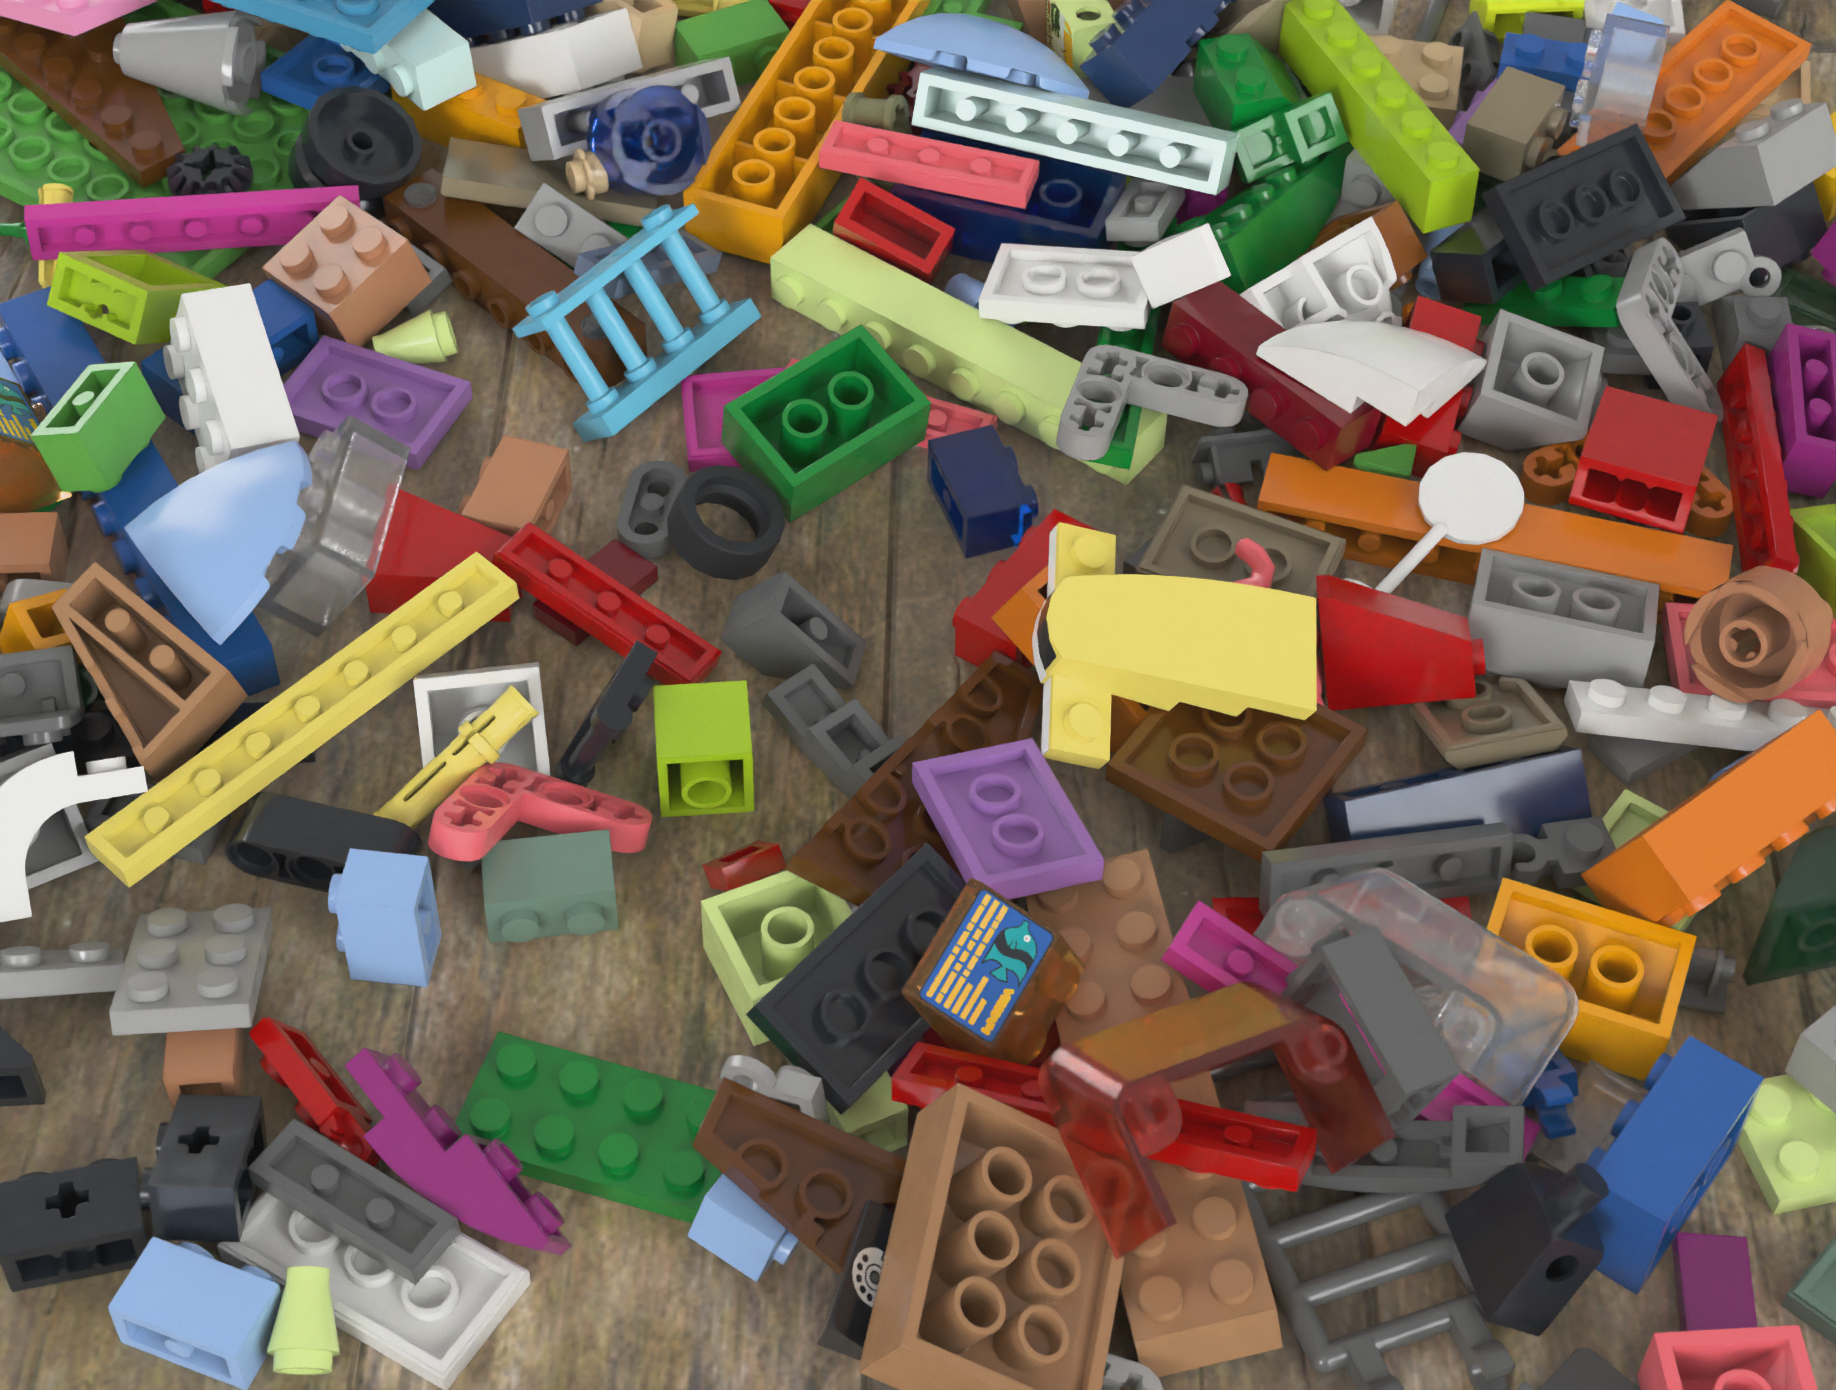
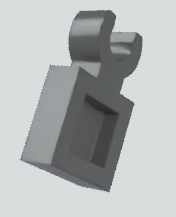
[1510,816,1616,889]

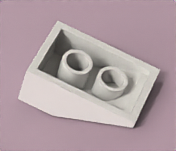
[470,8,643,99]

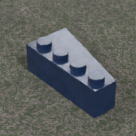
[1079,0,1237,108]

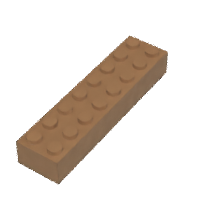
[1025,849,1283,1377]

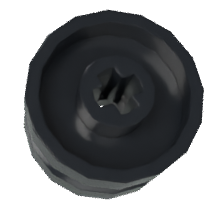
[288,86,421,220]

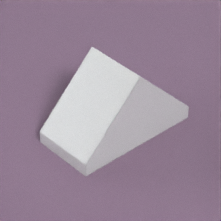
[1130,223,1231,309]

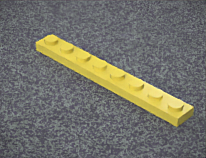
[84,551,519,888]

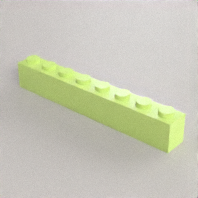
[770,223,1168,485]

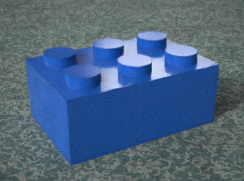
[1585,1035,1764,1295]

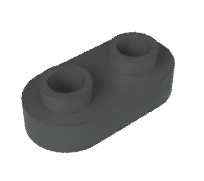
[617,461,687,559]

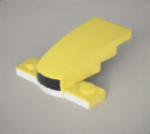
[1032,522,1317,769]

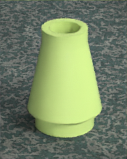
[372,309,459,364]
[267,1266,340,1375]

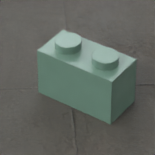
[481,829,619,943]

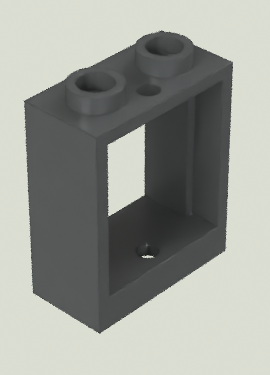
[1270,926,1461,1151]

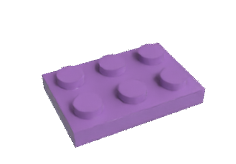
[283,335,473,471]
[912,738,1104,901]

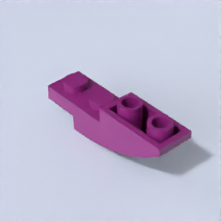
[344,1047,571,1255]

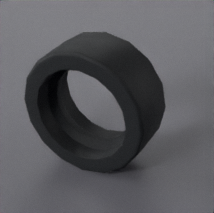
[667,465,785,580]

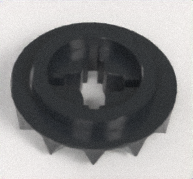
[166,142,254,196]

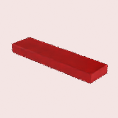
[492,521,722,685]

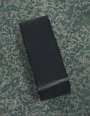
[225,792,423,892]

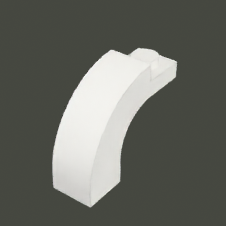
[0,751,148,922]

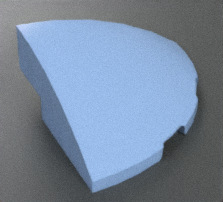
[873,13,1090,99]
[124,441,312,645]

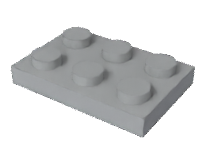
[109,903,273,1036]

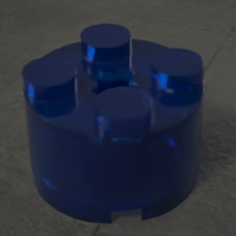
[587,85,711,196]

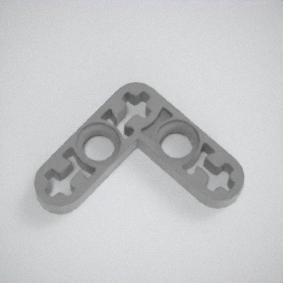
[1616,237,1724,423]
[1056,345,1248,461]

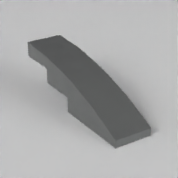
[762,663,906,799]

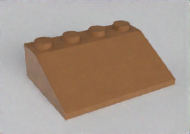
[858,1083,1140,1390]

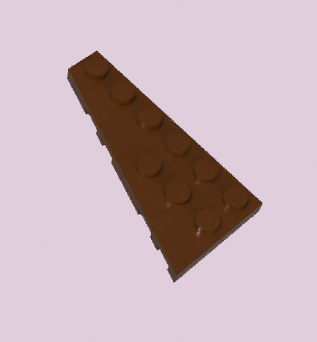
[0,16,186,188]

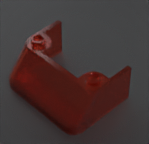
[1039,981,1397,1260]

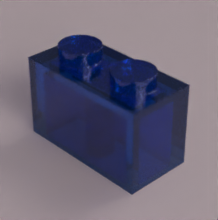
[927,425,1039,559]

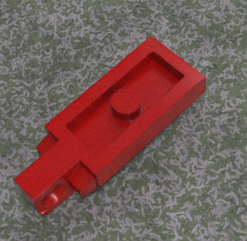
[248,1016,382,1167]

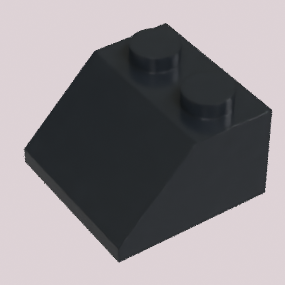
[1665,181,1828,286]

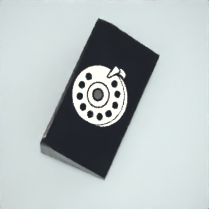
[817,1199,894,1361]

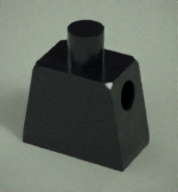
[1444,1161,1609,1337]

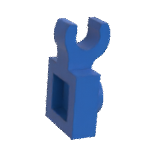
[1490,1043,1579,1139]

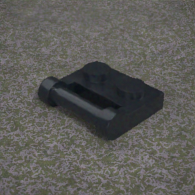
[554,640,658,787]

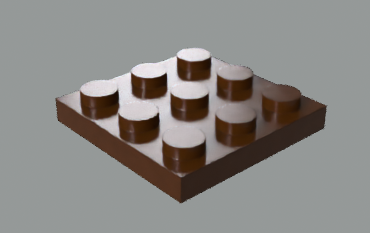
[1105,702,1368,863]

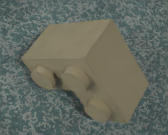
[1462,66,1568,185]

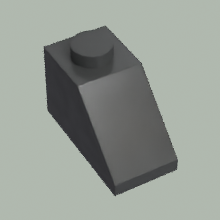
[1711,295,1793,373]
[720,571,867,690]

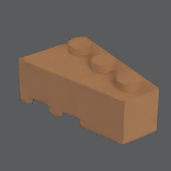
[51,562,249,783]

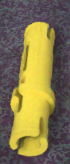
[372,684,539,830]

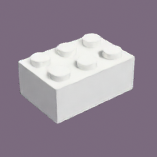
[163,283,300,474]

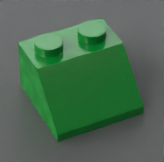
[1193,33,1307,131]

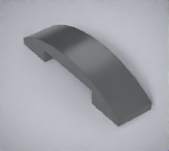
[1244,1101,1525,1193]

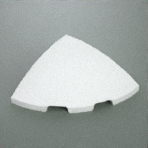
[1240,216,1402,330]
[1256,320,1487,427]

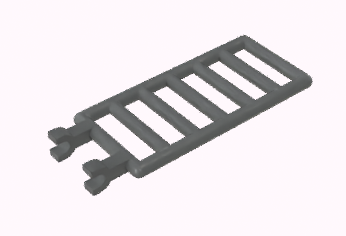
[1191,996,1515,1390]

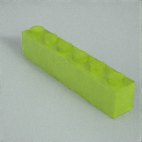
[1278,0,1480,234]

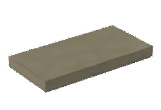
[440,137,659,227]

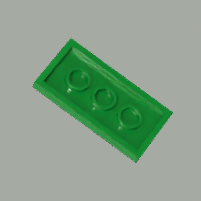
[455,1031,723,1223]

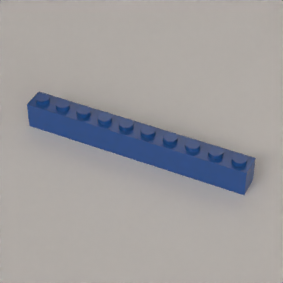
[0,286,280,696]

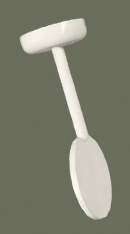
[1344,452,1524,594]

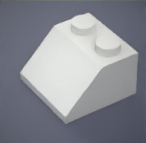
[413,662,551,776]

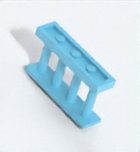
[512,203,762,442]

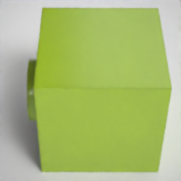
[653,680,755,818]

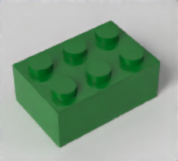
[721,324,931,523]

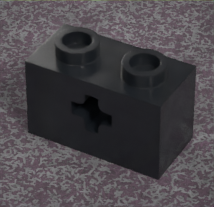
[140,1094,268,1242]
[0,1157,153,1292]

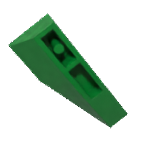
[1175,141,1354,300]

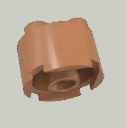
[1684,566,1833,703]

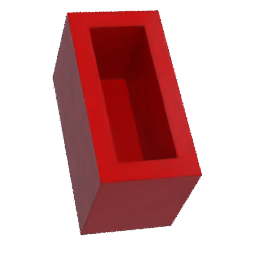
[833,177,955,285]

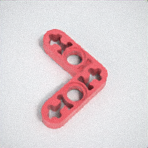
[428,762,653,861]

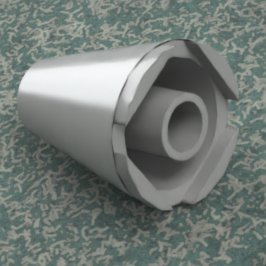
[113,10,266,116]

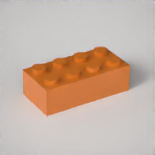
[1581,709,1836,928]

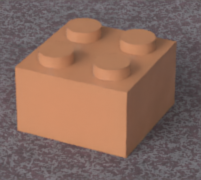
[262,195,432,347]

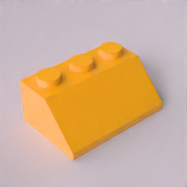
[391,72,547,149]
[1458,877,1697,1081]

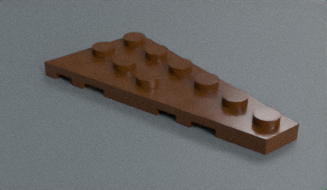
[784,651,1044,907]
[692,1077,906,1274]

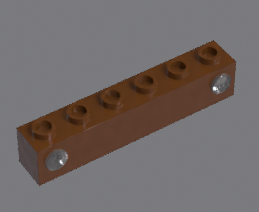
[383,168,648,387]

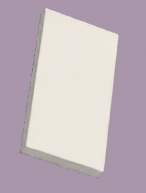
[217,1191,531,1390]

